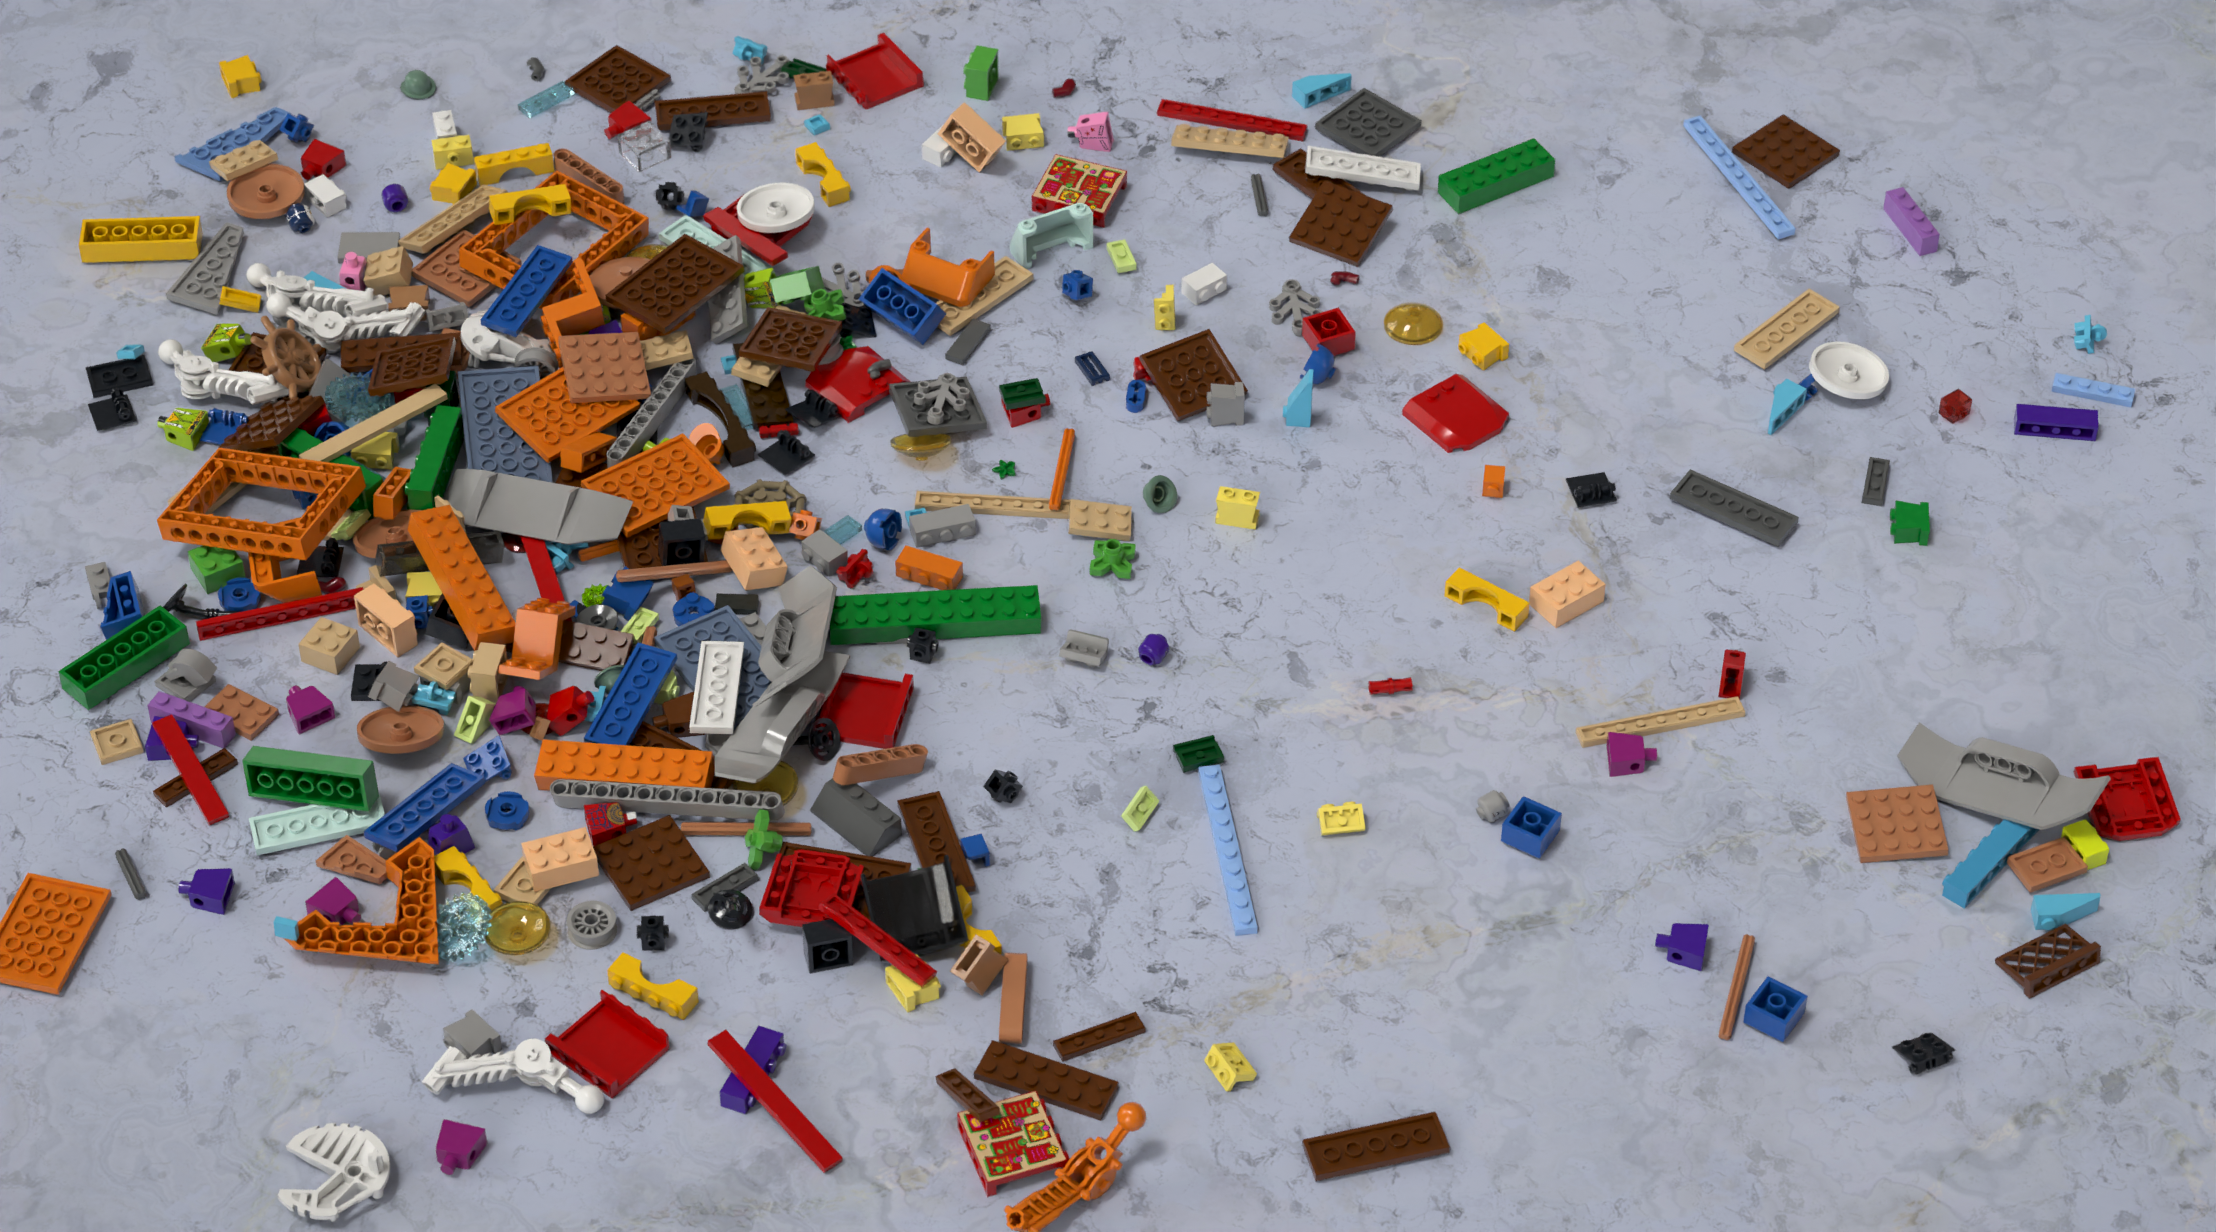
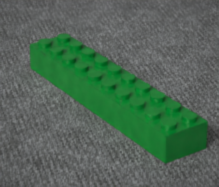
[829,585,1041,645]

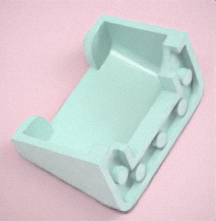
[1010,203,1093,269]

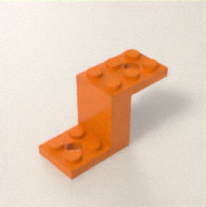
[540,258,605,369]
[498,598,576,680]

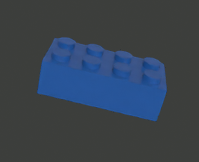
[859,268,946,345]

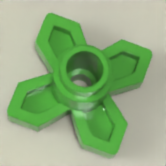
[804,289,846,321]
[1089,539,1136,579]
[745,809,782,870]

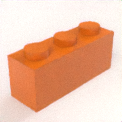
[560,432,617,473]
[373,467,411,520]
[895,545,963,590]

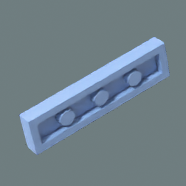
[2051,373,2135,407]

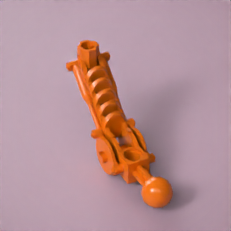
[1004,1102,1146,1232]

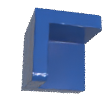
[676,190,710,217]
[961,833,990,867]

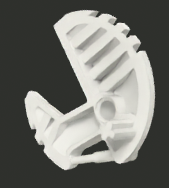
[460,309,556,368]
[278,1123,390,1221]

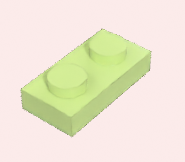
[1106,239,1136,273]
[331,509,371,541]
[621,607,659,644]
[1121,786,1159,832]

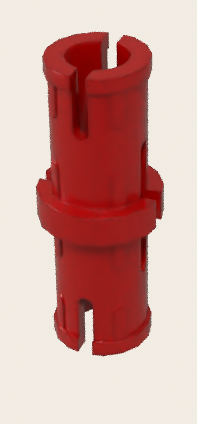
[1368,677,1413,695]

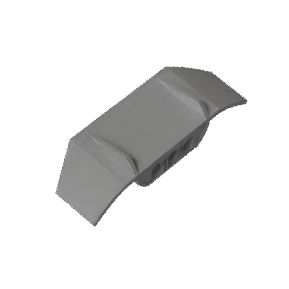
[443,469,633,545]
[752,565,837,707]
[714,651,850,783]
[1897,722,2111,830]

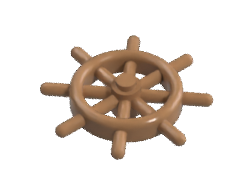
[250,316,322,400]

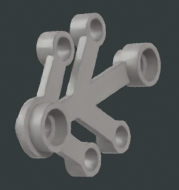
[734,55,790,94]
[822,263,866,307]
[1269,279,1322,336]
[914,373,970,425]

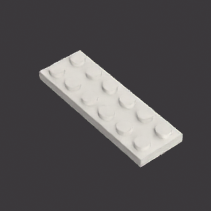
[1305,146,1421,190]
[690,641,744,734]

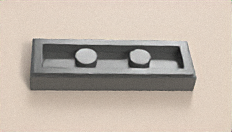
[945,319,991,365]
[1861,457,1890,506]
[691,863,758,912]

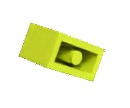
[2061,819,2109,870]

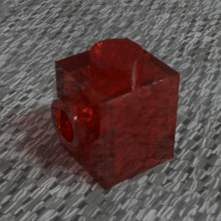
[1938,389,1972,424]

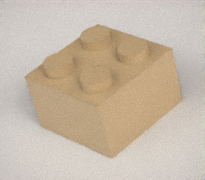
[364,246,413,296]
[298,617,360,675]
[468,642,509,703]

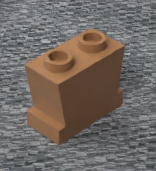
[793,71,834,110]
[388,285,430,321]
[950,935,1008,995]

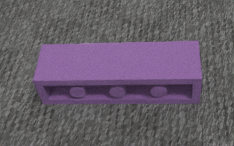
[1883,187,1940,256]
[147,691,236,748]

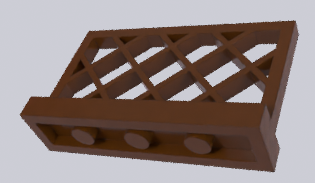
[1995,923,2101,999]

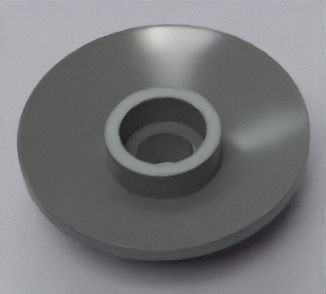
[576,605,618,630]

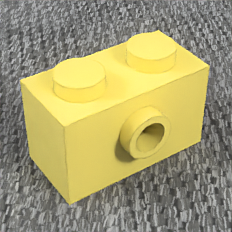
[431,135,474,170]

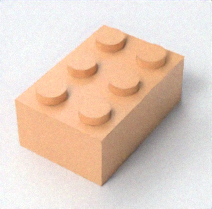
[938,102,1006,172]
[721,527,788,590]
[1529,560,1606,628]
[354,583,418,657]
[521,827,599,892]

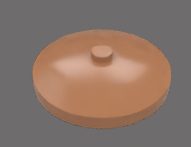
[227,164,305,219]
[589,257,650,308]
[353,510,421,558]
[357,705,444,754]

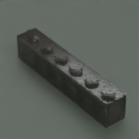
[375,531,505,577]

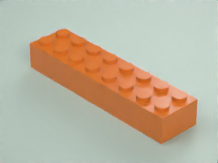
[408,505,516,651]
[534,739,715,791]

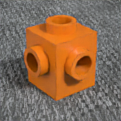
[789,510,822,540]

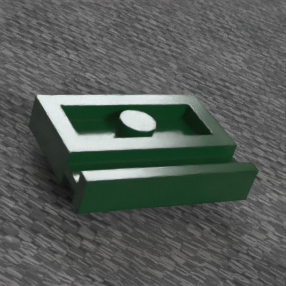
[781,58,827,79]
[999,378,1046,410]
[1173,735,1224,773]

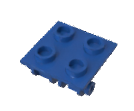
[200,408,249,444]
[463,735,512,782]

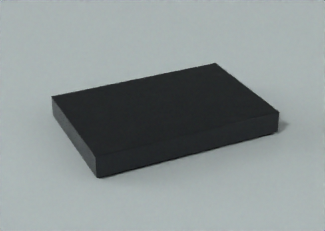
[85,355,153,398]

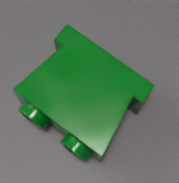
[1890,500,1930,546]

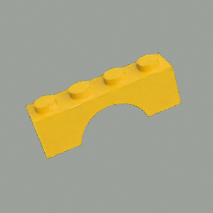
[795,142,851,207]
[474,143,554,186]
[489,184,571,225]
[703,501,792,539]
[1444,567,1529,632]
[434,846,502,926]
[936,885,1002,955]
[607,952,699,1020]

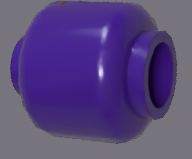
[381,184,408,212]
[1138,634,1170,665]

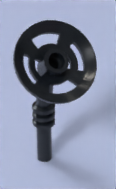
[163,583,242,619]
[792,718,840,761]
[708,890,753,929]

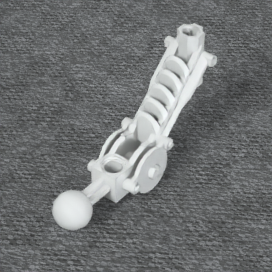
[246,263,387,318]
[266,292,425,354]
[158,339,289,405]
[422,1039,604,1114]

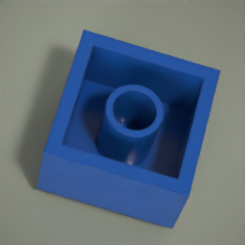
[1501,796,1562,859]
[1743,976,1808,1042]

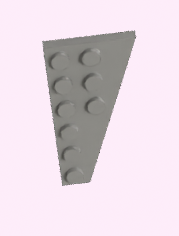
[166,222,244,315]

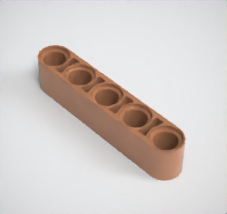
[553,148,624,204]
[833,744,928,785]
[999,953,1027,1044]

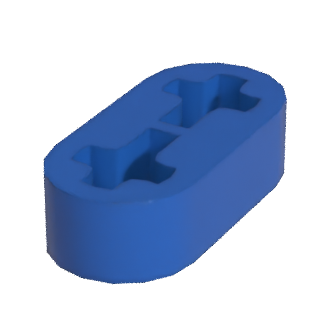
[1126,380,1146,413]

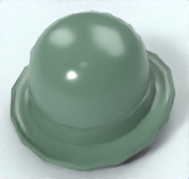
[400,70,436,99]
[1143,475,1178,513]
[594,665,625,694]

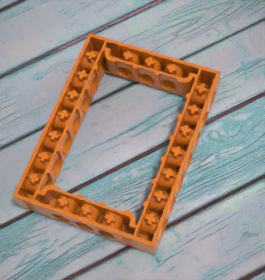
[459,171,649,309]
[157,448,366,560]

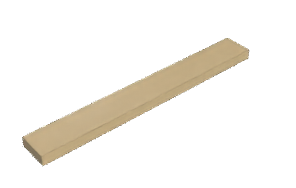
[299,384,448,462]
[915,491,1070,519]
[1576,696,1745,748]

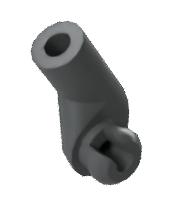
[527,57,544,81]
[867,359,892,379]

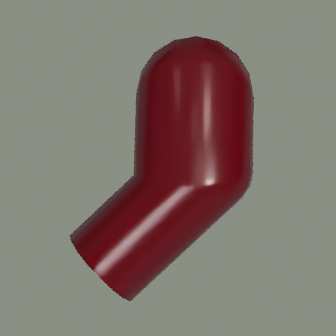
[1052,78,1076,98]
[1330,271,1360,285]
[318,577,346,594]

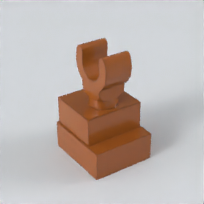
[671,574,696,601]

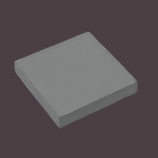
[155,673,216,702]

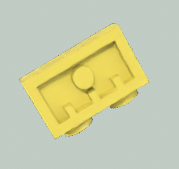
[1154,285,1175,330]
[1316,802,1366,836]
[1204,1042,1257,1091]

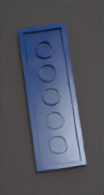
[481,245,573,337]
[584,642,678,745]
[364,763,485,852]

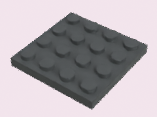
[1315,88,1422,157]
[889,376,987,437]

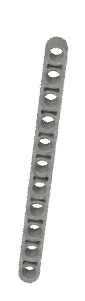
[550,779,785,821]

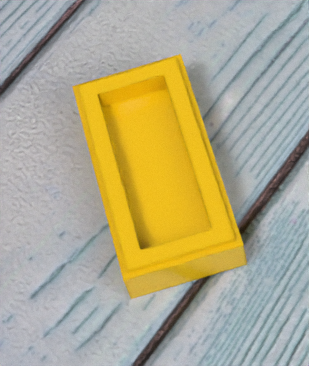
[219,286,261,313]

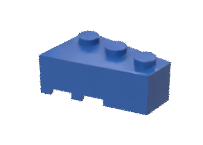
[100,571,145,640]

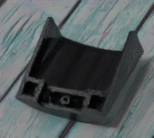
[860,855,969,962]

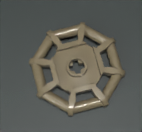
[734,479,807,535]

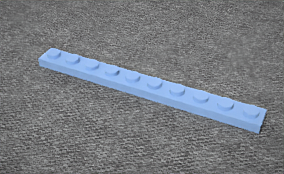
[1683,115,1796,239]
[1198,765,1258,936]

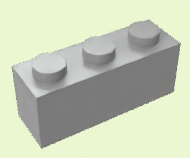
[909,504,976,548]

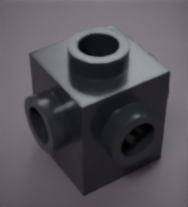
[656,182,684,210]
[907,628,939,664]
[983,769,1023,803]
[637,915,669,951]

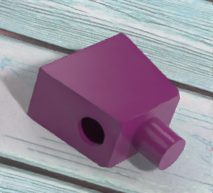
[286,685,335,734]
[489,686,536,735]
[1606,732,1657,777]
[305,877,361,925]
[436,1119,487,1175]

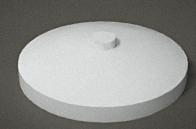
[737,183,815,233]
[1809,342,1889,399]

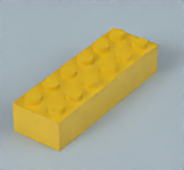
[79,216,203,263]

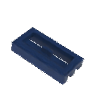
[1075,351,1110,386]

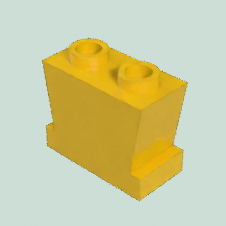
[219,55,262,98]
[430,163,477,204]
[1458,322,1509,371]

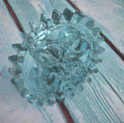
[325,372,391,422]
[437,892,493,962]

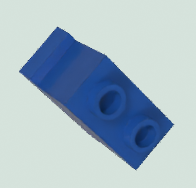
[602,566,654,621]

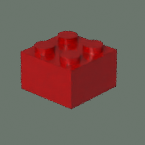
[1302,307,1356,356]

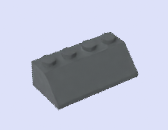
[810,778,902,857]

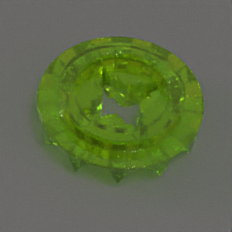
[582,583,608,608]

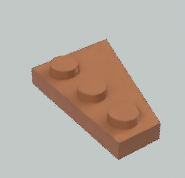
[316,835,387,884]

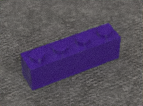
[2014,404,2099,441]
[719,1025,786,1115]

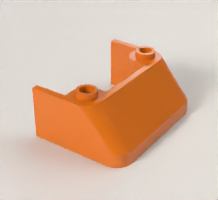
[902,228,995,307]
[248,517,322,603]

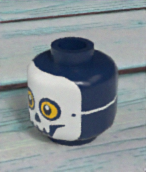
[286,203,314,233]

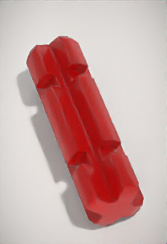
[759,423,799,438]

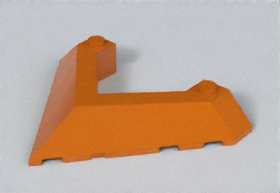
[283,837,439,965]

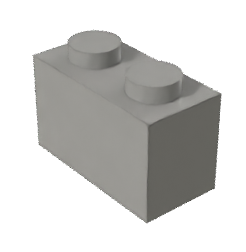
[801,529,848,577]

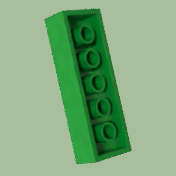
[1437,138,1555,214]
[405,405,464,511]
[278,427,383,521]
[58,606,190,710]
[242,746,379,811]

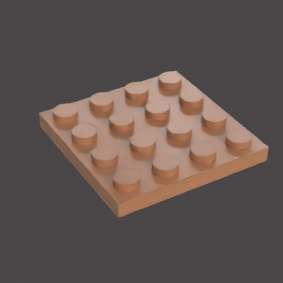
[411,229,522,307]
[558,332,651,403]
[1846,784,1948,863]

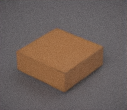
[529,716,550,741]

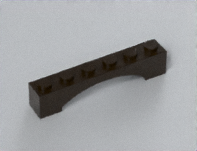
[684,371,756,468]

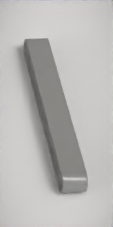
[607,356,696,468]

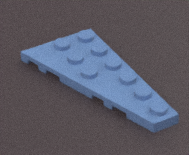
[174,107,291,181]

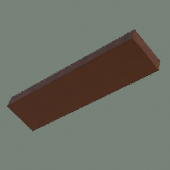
[153,748,238,808]
[1053,1012,1145,1062]
[935,1068,1000,1122]

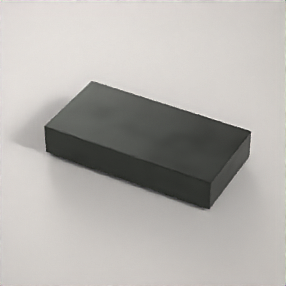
[715,593,759,614]

